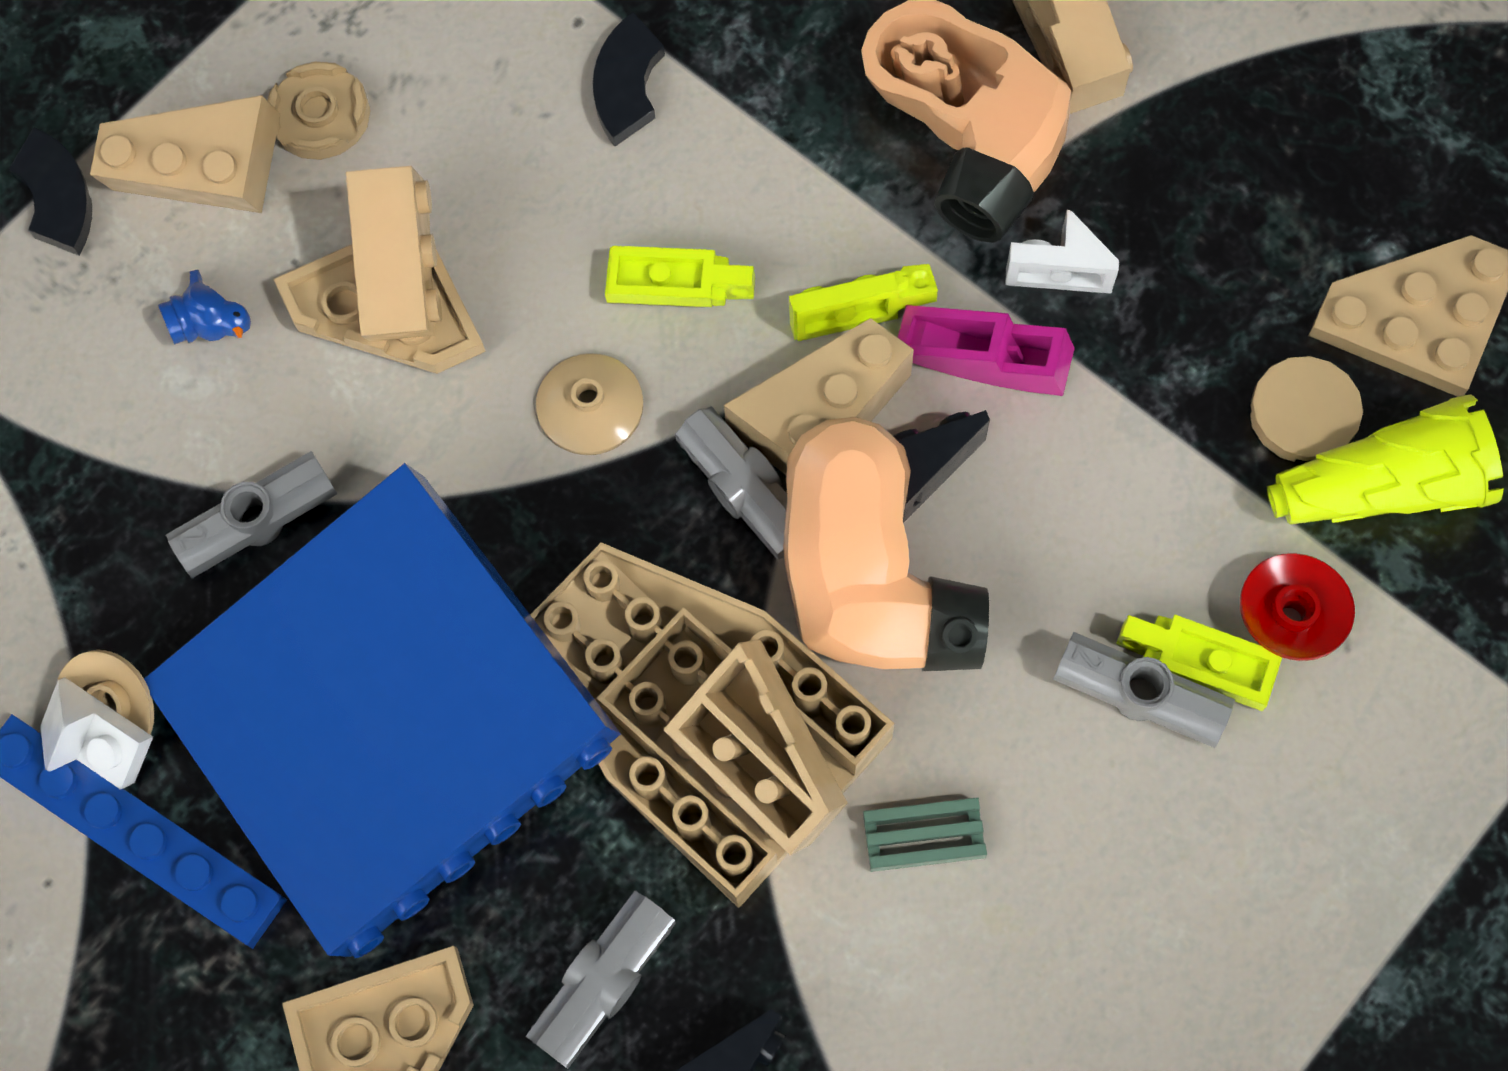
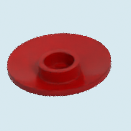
[1240,553,1355,661]

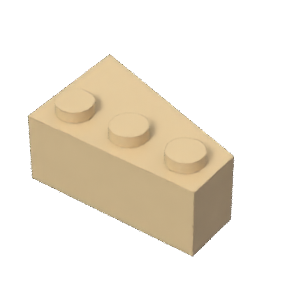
[346,166,442,341]
[724,318,914,475]

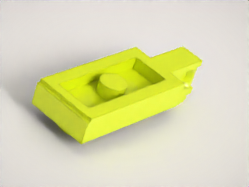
[605,246,755,307]
[789,264,938,341]
[1116,614,1282,711]

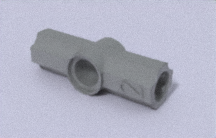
[675,406,787,560]
[166,451,337,578]
[1053,632,1235,748]
[526,891,676,1069]

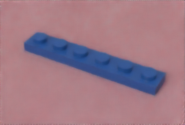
[0,714,288,949]

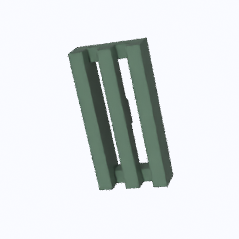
[863,797,987,872]

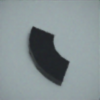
[593,12,665,146]
[9,127,92,256]

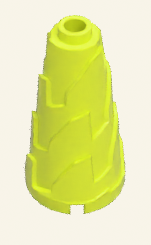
[1267,394,1504,525]

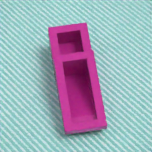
[897,305,1075,396]

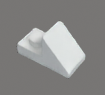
[1005,210,1119,293]
[40,678,153,789]

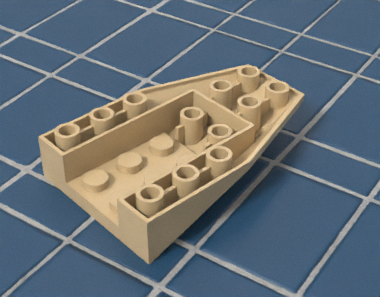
[530,543,895,908]

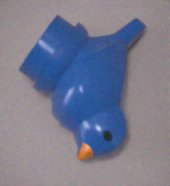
[158,270,251,345]

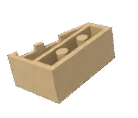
[1012,0,1133,114]
[90,95,281,213]
[663,640,848,855]

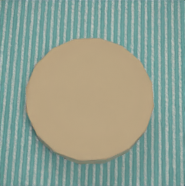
[267,61,371,160]
[1250,356,1363,462]

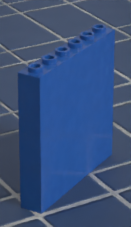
[144,463,621,958]

